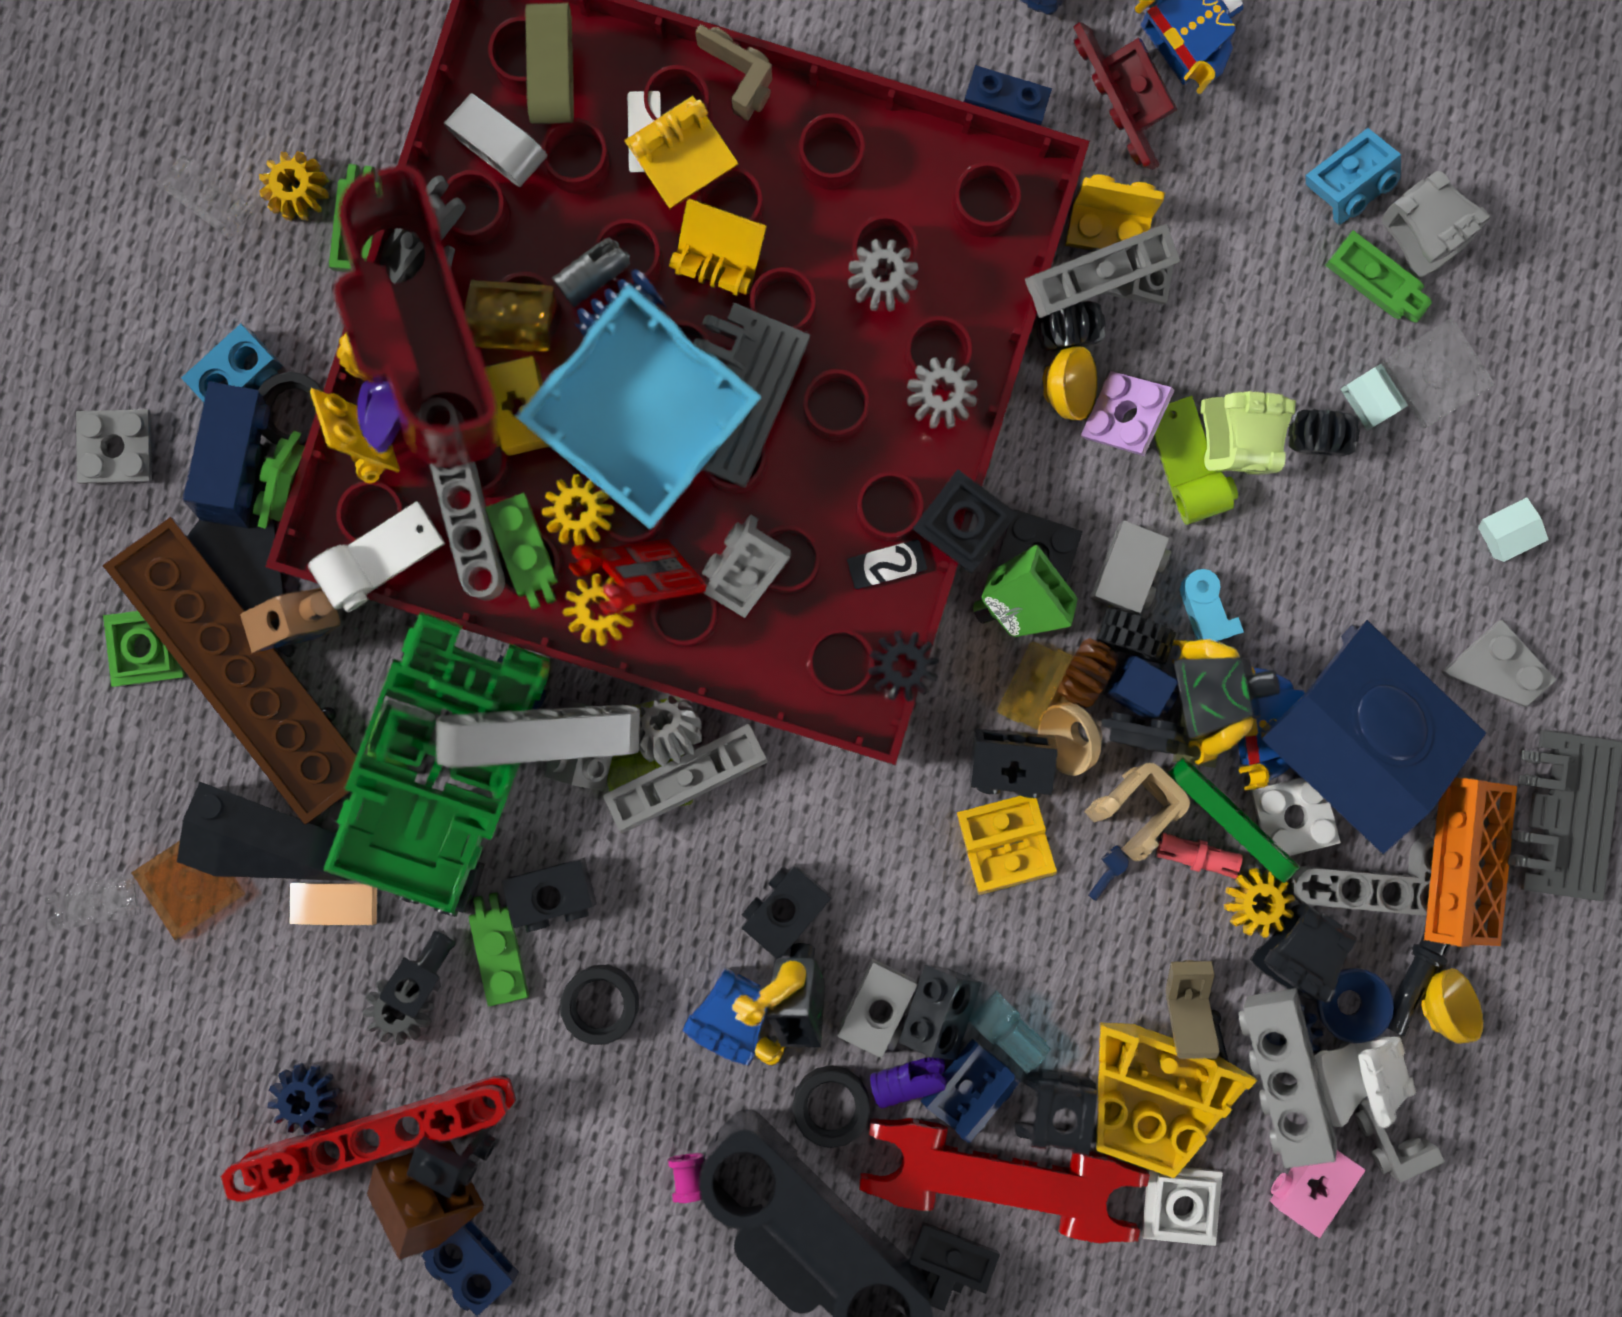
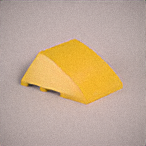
[1096,1023,1257,1178]

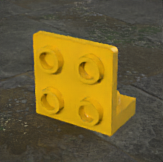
[1065,175,1165,250]

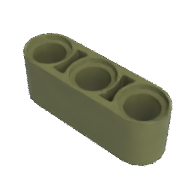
[526,3,574,124]

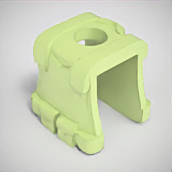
[1200,391,1296,475]

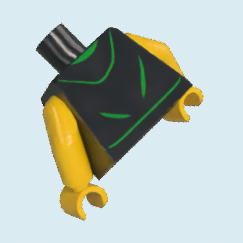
[1172,639,1280,765]
[733,943,825,1065]

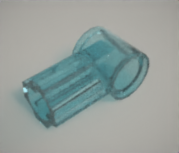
[969,990,1051,1074]

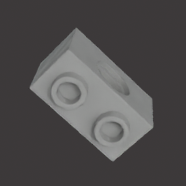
[837,958,918,1059]

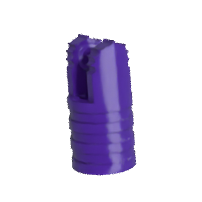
[870,1057,946,1109]

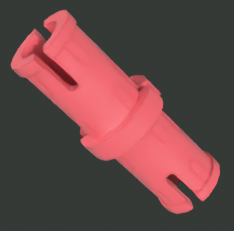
[1156,832,1242,879]

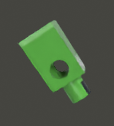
[973,545,1078,637]

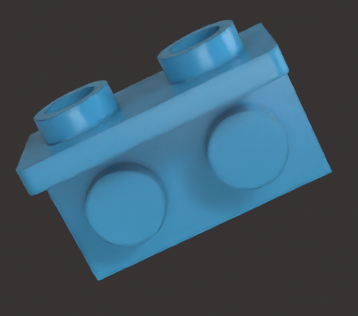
[1306,128,1401,225]

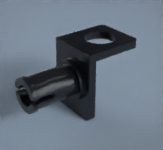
[380,930,455,1018]

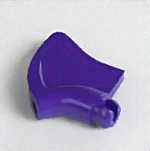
[357,381,401,453]

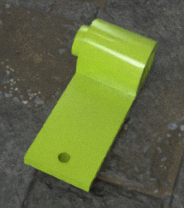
[1153,396,1238,525]

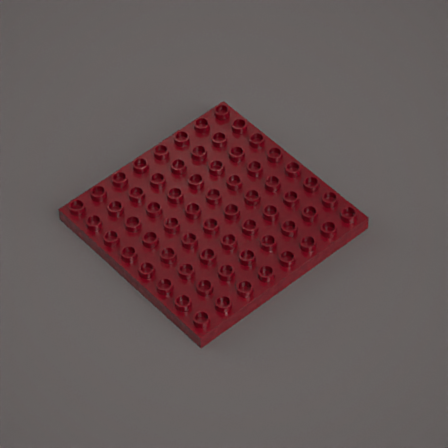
[266,0,1090,765]

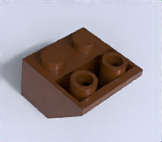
[367,1141,484,1260]

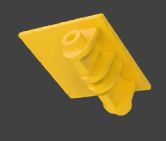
[624,96,738,209]
[669,199,767,296]
[310,388,400,483]

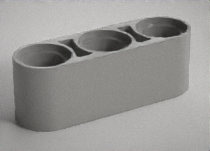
[444,93,548,187]

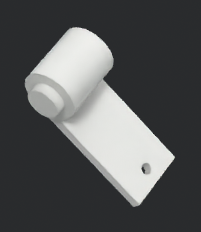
[308,501,445,612]

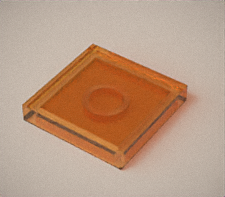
[131,841,246,940]

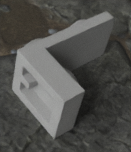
[1354,1098,1445,1183]

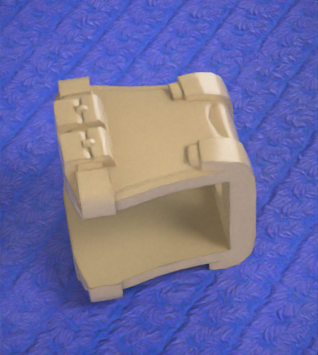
[1084,763,1190,861]

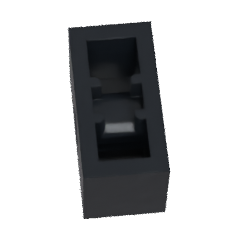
[970,728,1058,798]

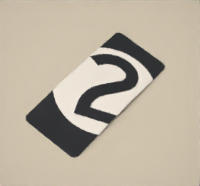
[847,539,927,589]

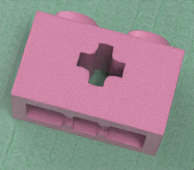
[1270,1150,1366,1239]

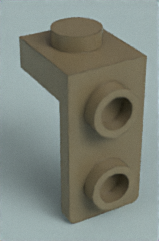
[695,25,772,121]
[1166,960,1219,1059]

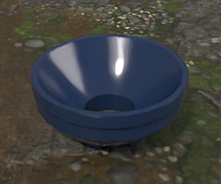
[1317,968,1394,1044]

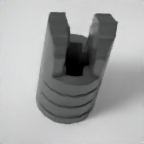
[552,238,630,308]

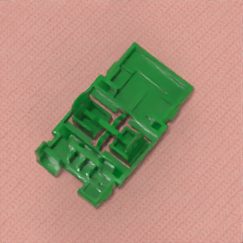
[323,611,550,914]

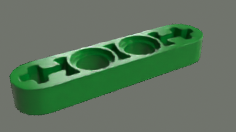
[1168,757,1300,883]

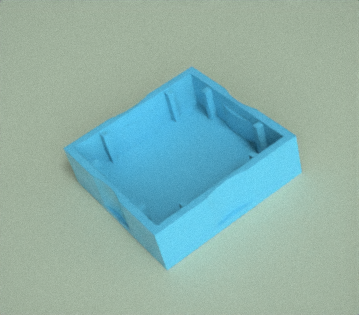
[517,284,761,530]

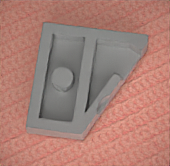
[1441,620,1556,707]

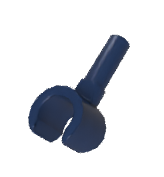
[1088,845,1129,901]

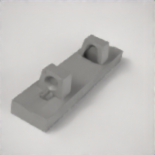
[1025,223,1180,318]
[603,724,768,834]

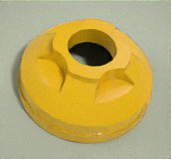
[1042,346,1097,420]
[1422,968,1483,1044]

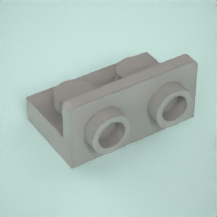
[702,515,791,618]

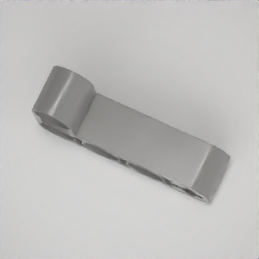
[1287,837,1435,916]

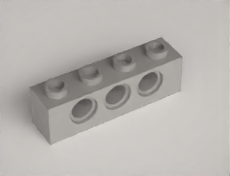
[1239,988,1338,1169]

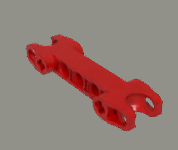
[221,1075,516,1202]
[859,1118,1150,1244]

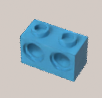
[181,323,283,402]

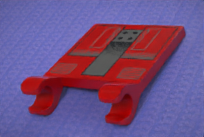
[569,539,707,616]

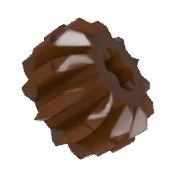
[1057,638,1119,708]

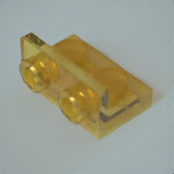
[464,280,555,351]
[997,641,1073,730]

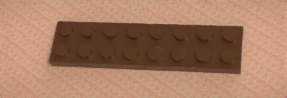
[102,517,357,825]

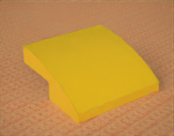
[957,796,1057,895]

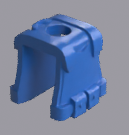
[683,967,767,1066]

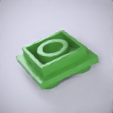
[253,431,305,529]
[103,611,186,687]

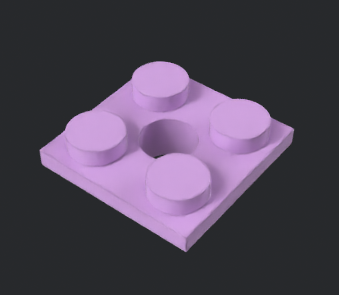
[1081,371,1175,456]

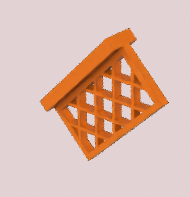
[1424,778,1517,947]

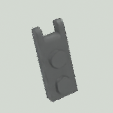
[380,176,465,283]

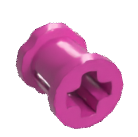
[668,1153,704,1203]

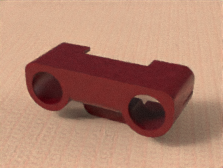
[334,165,498,467]

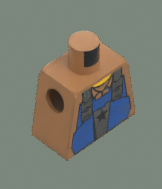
[240,588,340,653]

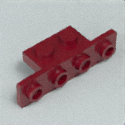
[1073,22,1178,170]

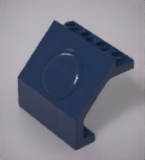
[1261,620,1487,854]

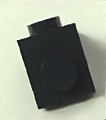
[406,1123,497,1199]

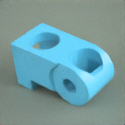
[1180,569,1244,642]

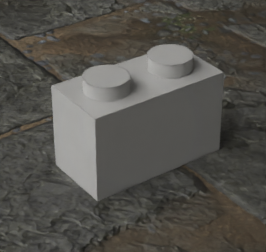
[1090,521,1171,615]

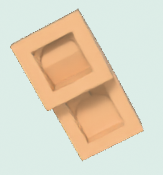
[290,882,377,925]

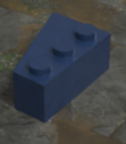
[183,382,270,528]

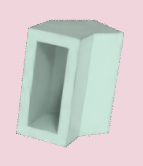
[1341,364,1408,430]
[1478,498,1549,562]

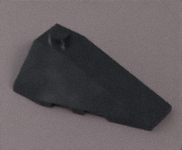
[177,782,347,881]

